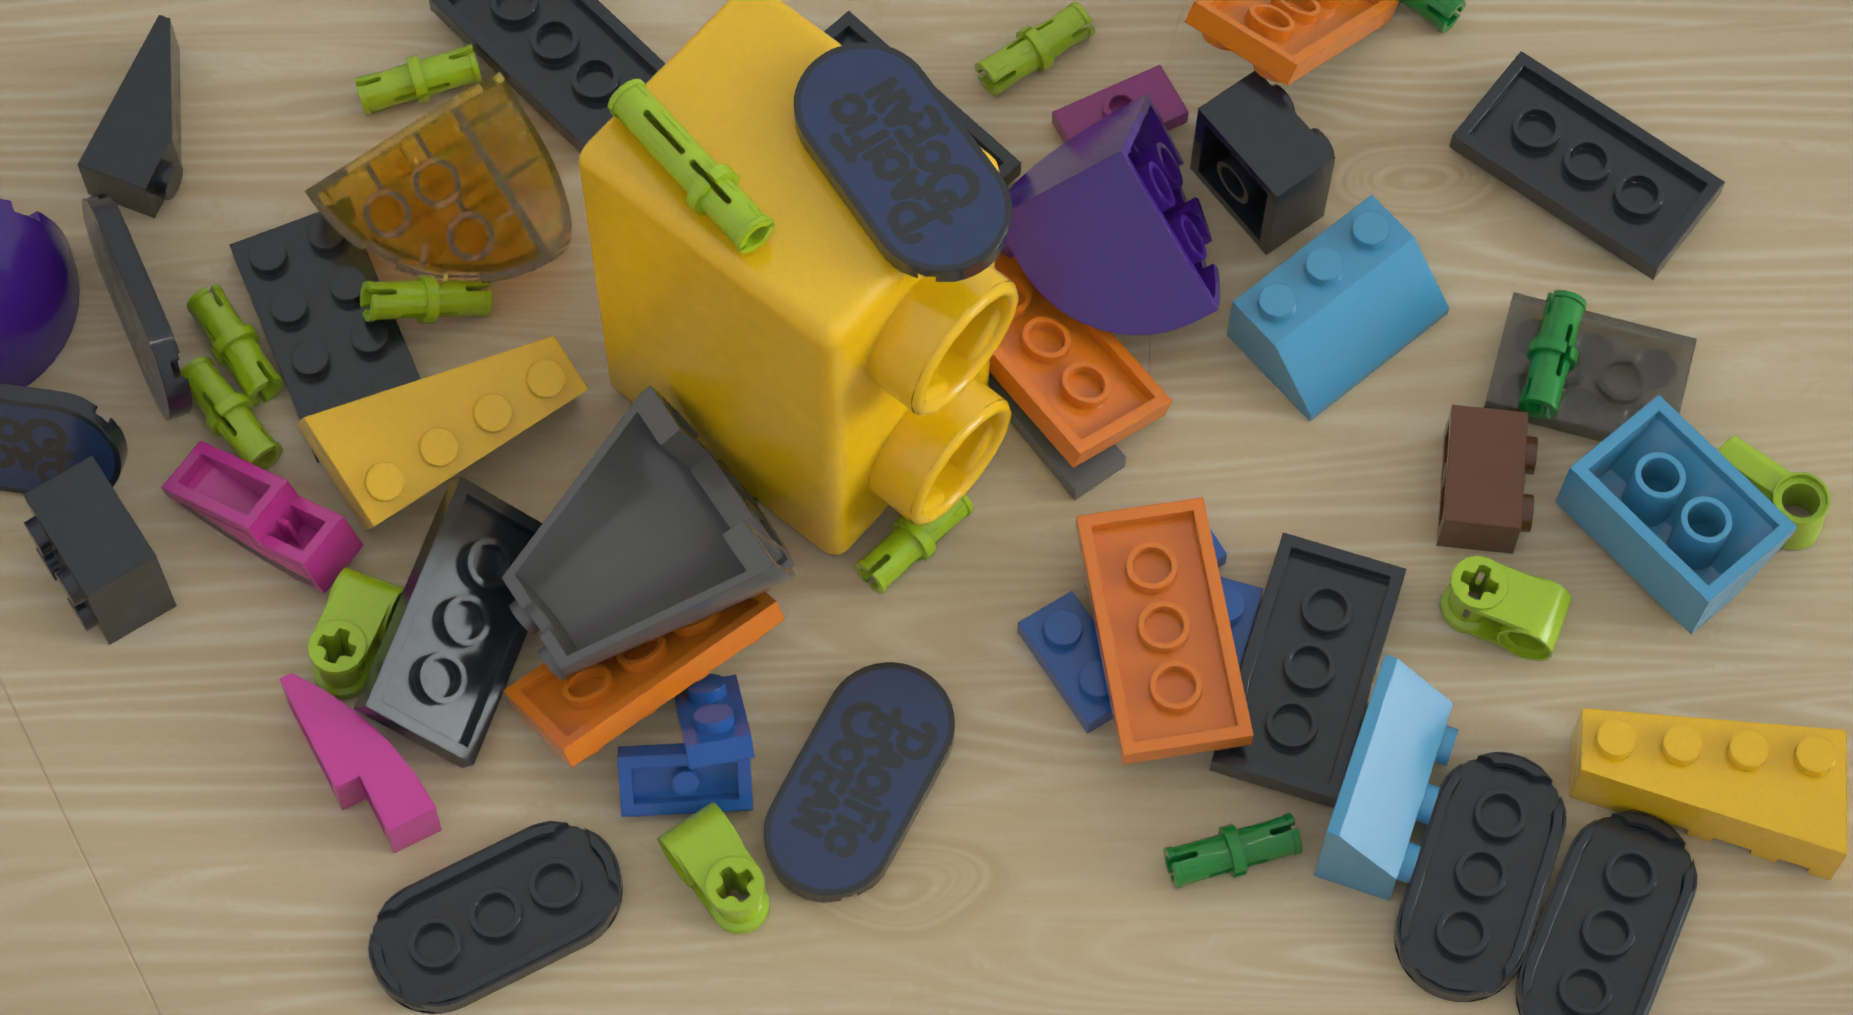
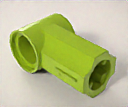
[1718,435,1831,551]

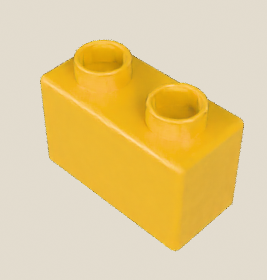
[579,0,1019,555]

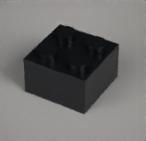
[1190,71,1336,255]
[23,456,177,645]

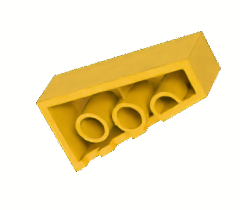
[296,336,588,531]
[1569,708,1847,880]

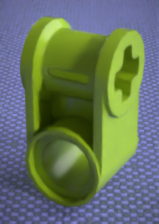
[1439,555,1572,661]
[307,567,404,700]
[657,802,770,934]

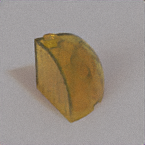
[304,72,572,283]

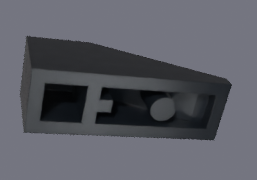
[77,15,183,218]

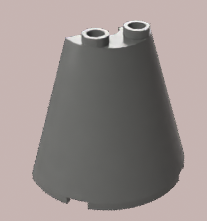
[502,385,796,680]

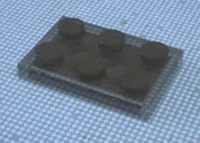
[1483,292,1697,442]

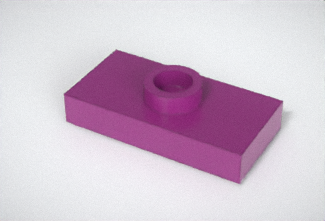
[1052,65,1189,143]

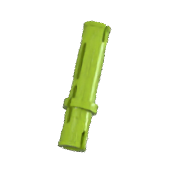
[608,79,775,254]

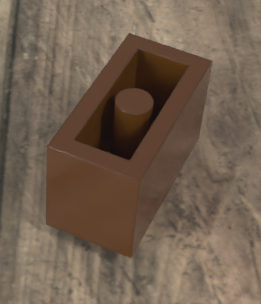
[1436,405,1538,554]

